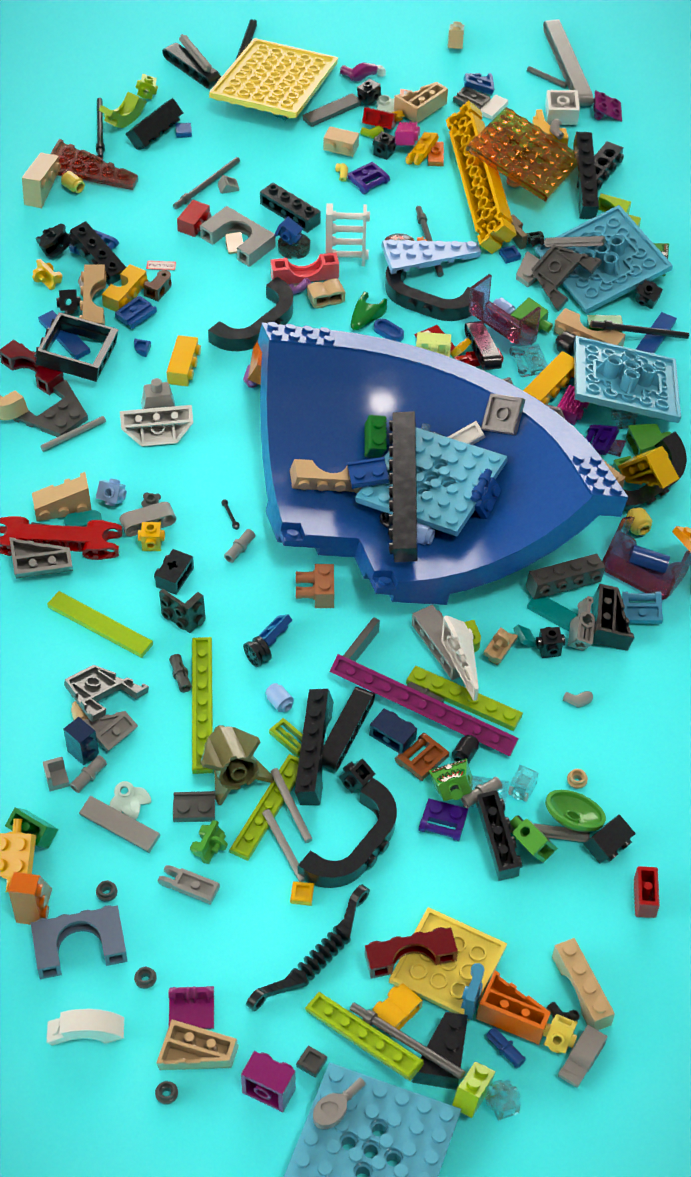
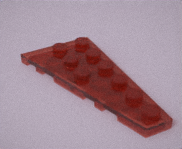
[50,138,138,190]

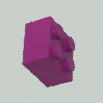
[241,1051,296,1113]

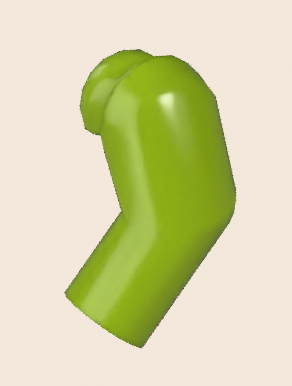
[360,126,384,139]

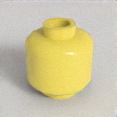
[625,508,653,535]

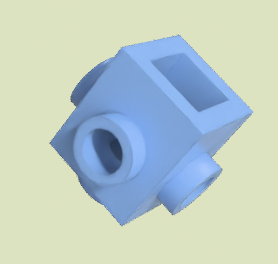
[96,478,127,506]

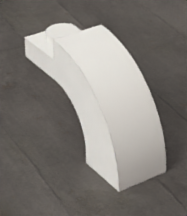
[46,1009,124,1046]

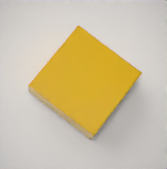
[450,338,472,358]
[290,881,314,906]

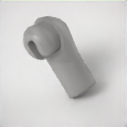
[563,691,593,708]

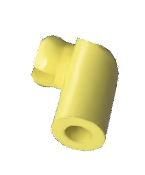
[335,163,348,182]

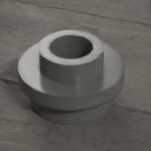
[96,880,118,902]
[134,966,157,989]
[155,1081,178,1105]

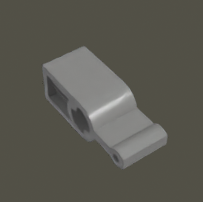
[567,596,595,651]
[558,1025,608,1088]

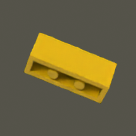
[167,335,201,387]

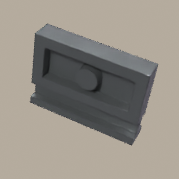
[453,86,491,109]
[173,791,215,822]

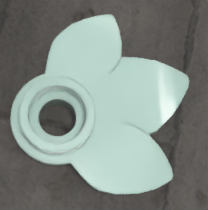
[377,95,394,112]
[110,781,151,820]

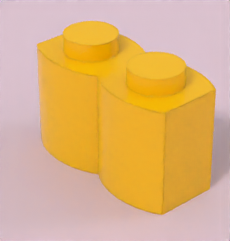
[372,983,423,1037]

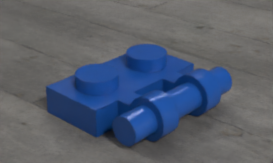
[470,469,501,519]

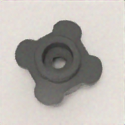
[141,492,161,507]

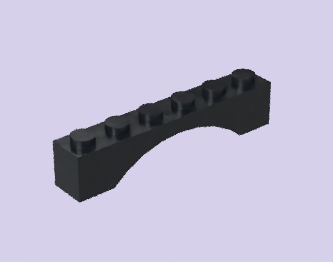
[573,132,599,219]
[295,688,334,805]

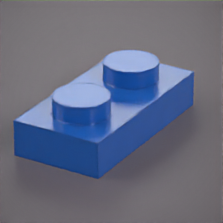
[259,614,292,646]

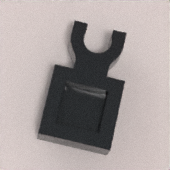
[526,231,544,247]

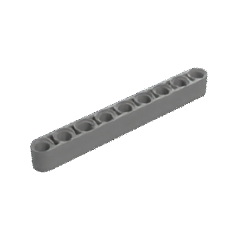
[543,19,594,107]

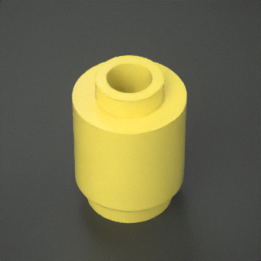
[61,171,85,193]

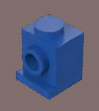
[274,217,303,245]

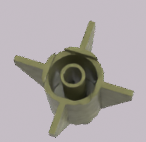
[201,725,274,805]

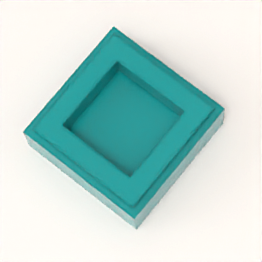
[513,624,536,648]

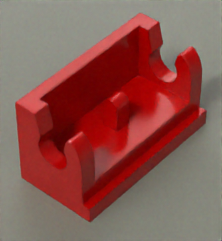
[362,107,397,129]

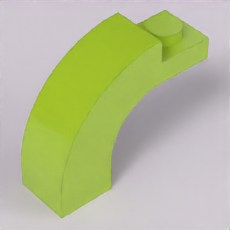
[99,91,147,128]

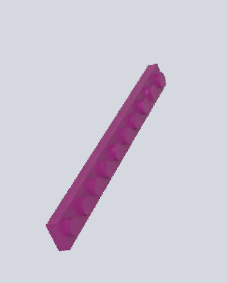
[329,654,519,757]

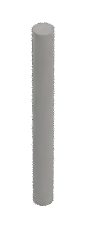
[40,416,106,452]
[270,768,313,843]
[262,809,305,882]

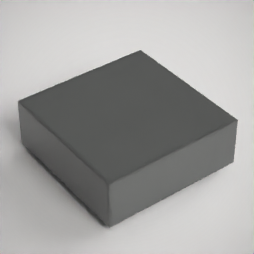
[296,1045,328,1078]

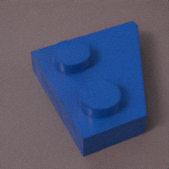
[463,73,495,94]

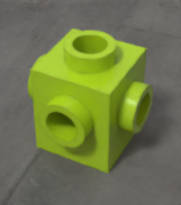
[135,73,158,100]

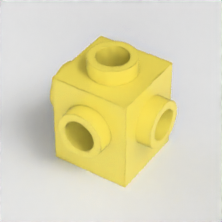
[543,1014,578,1054]

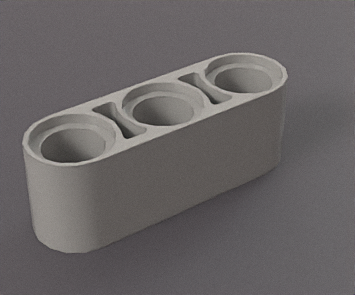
[119,502,177,537]

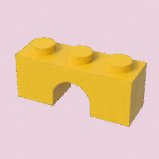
[102,264,148,312]

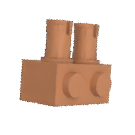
[296,564,334,608]

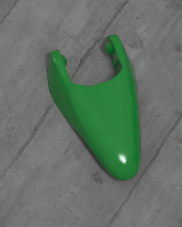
[350,291,388,330]

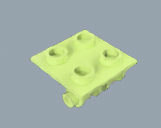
[416,332,451,357]

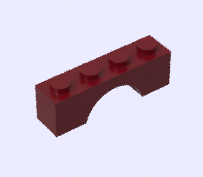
[0,339,64,396]
[365,927,458,979]

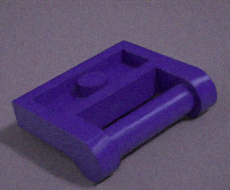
[348,161,390,194]
[585,425,619,456]
[419,798,469,841]

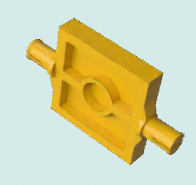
[0,819,36,892]

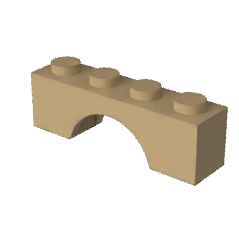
[79,264,106,325]
[554,308,626,346]
[290,459,362,493]
[552,938,615,1030]

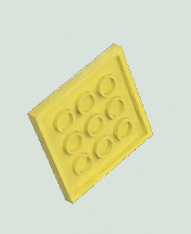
[389,907,507,1021]

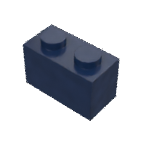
[369,708,417,754]
[63,716,99,765]

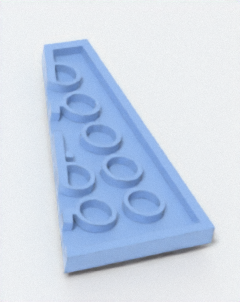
[381,239,481,274]

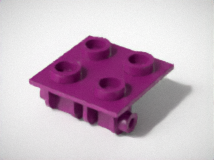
[593,90,622,122]
[168,986,214,1029]

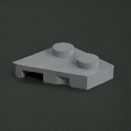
[516,251,540,287]
[84,711,138,752]

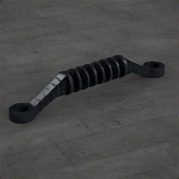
[246,884,370,1011]

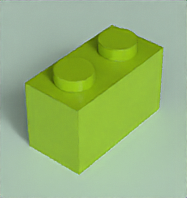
[452,1061,496,1118]

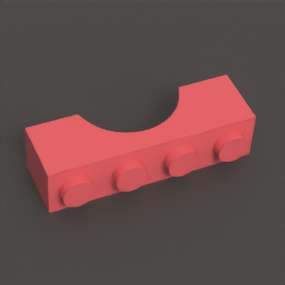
[270,252,339,284]

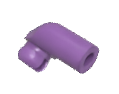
[289,278,311,295]
[243,365,258,388]

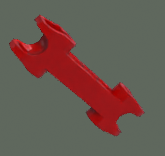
[0,516,123,560]

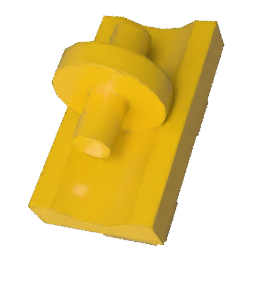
[32,259,63,290]

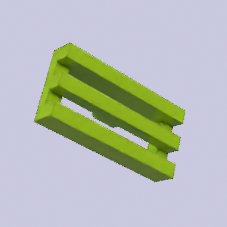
[269,718,303,757]

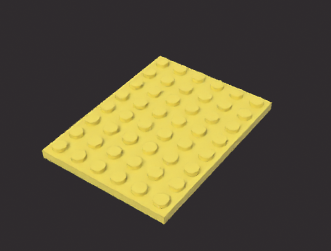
[209,38,338,118]

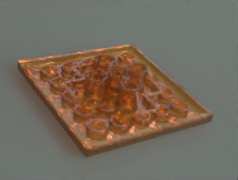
[465,107,578,202]

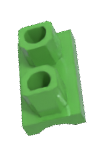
[190,820,228,864]

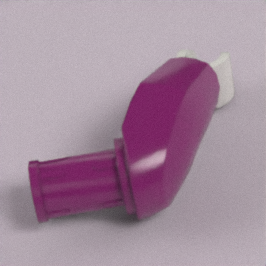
[340,62,386,81]

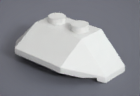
[120,405,193,447]

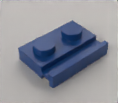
[115,295,157,329]
[347,457,389,489]

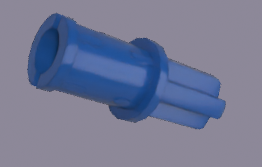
[486,1027,526,1069]

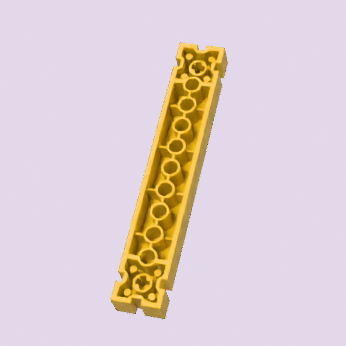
[446,100,517,254]

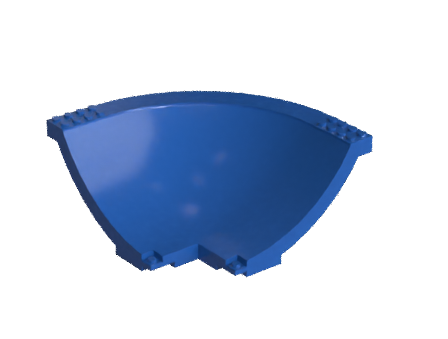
[258,322,628,605]

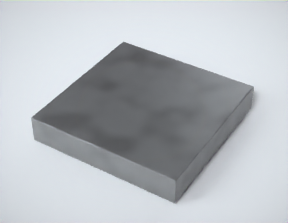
[481,393,525,435]

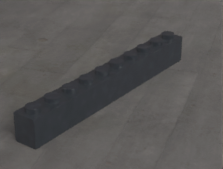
[389,411,418,562]

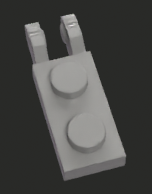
[157,865,220,905]

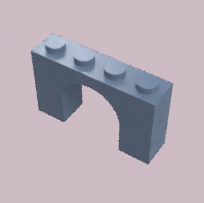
[31,905,128,980]

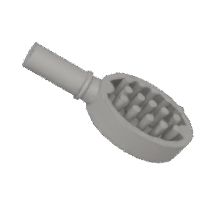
[313,1078,366,1129]

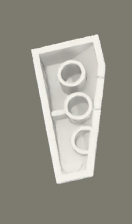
[441,616,479,701]

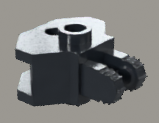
[36,223,70,259]

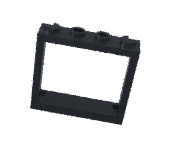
[34,312,119,382]

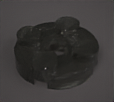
[278,233,311,259]

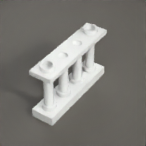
[326,203,370,267]

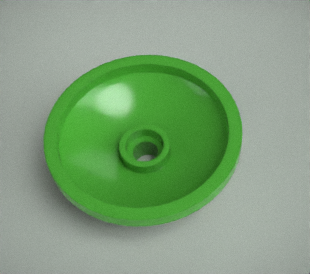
[545,790,606,832]

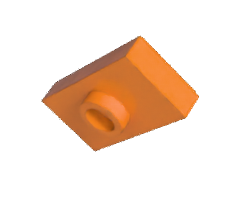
[428,142,444,166]

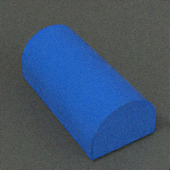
[629,545,670,573]

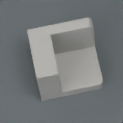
[42,757,70,792]

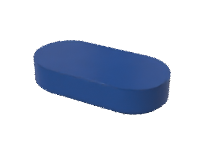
[374,319,404,342]

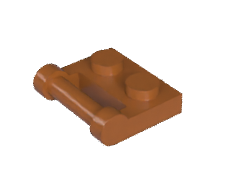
[395,733,450,781]

